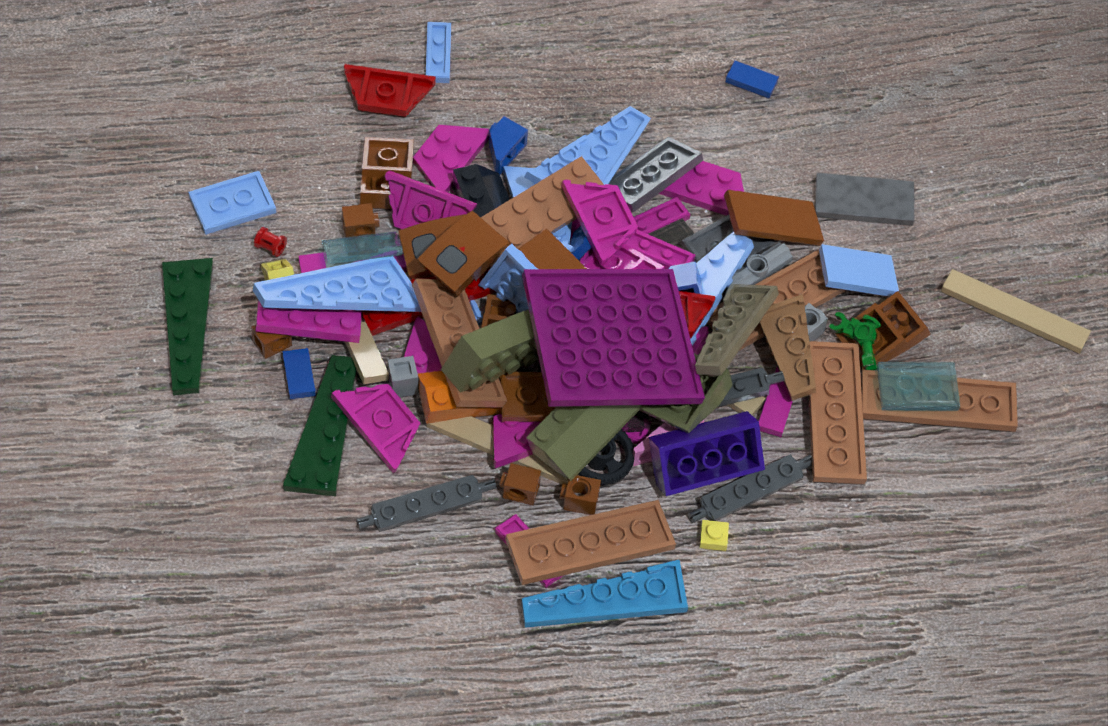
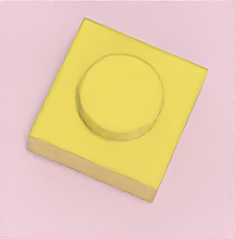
[700,520,729,551]

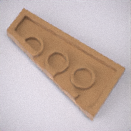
[759,294,816,401]

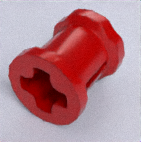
[254,226,287,257]

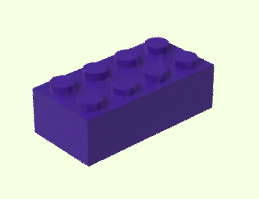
[649,411,765,496]

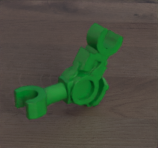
[829,312,881,370]

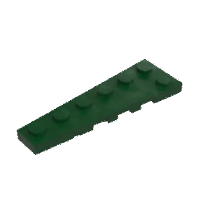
[162,258,213,396]
[283,355,357,497]

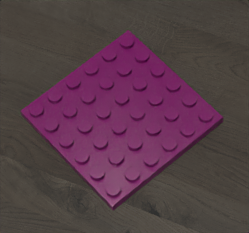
[522,269,705,407]

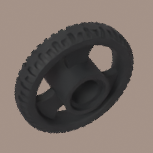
[577,429,635,485]

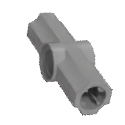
[724,243,793,294]

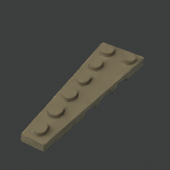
[695,284,779,377]

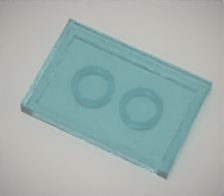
[321,231,403,264]
[877,362,960,411]

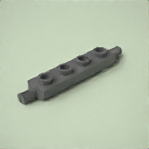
[718,368,785,407]
[688,454,813,523]
[356,475,497,532]

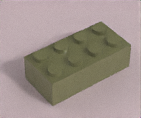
[441,309,538,393]

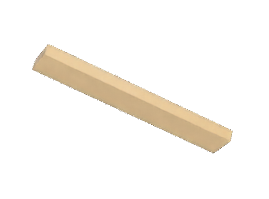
[941,269,1091,354]
[427,416,568,485]

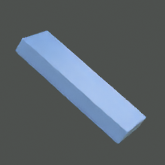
[426,22,451,83]

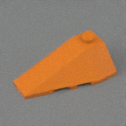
[418,371,501,424]

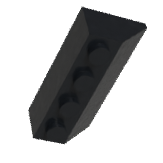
[452,164,510,218]

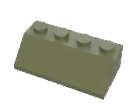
[526,405,641,482]

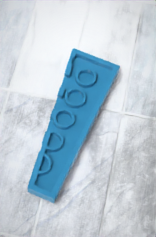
[521,560,688,628]

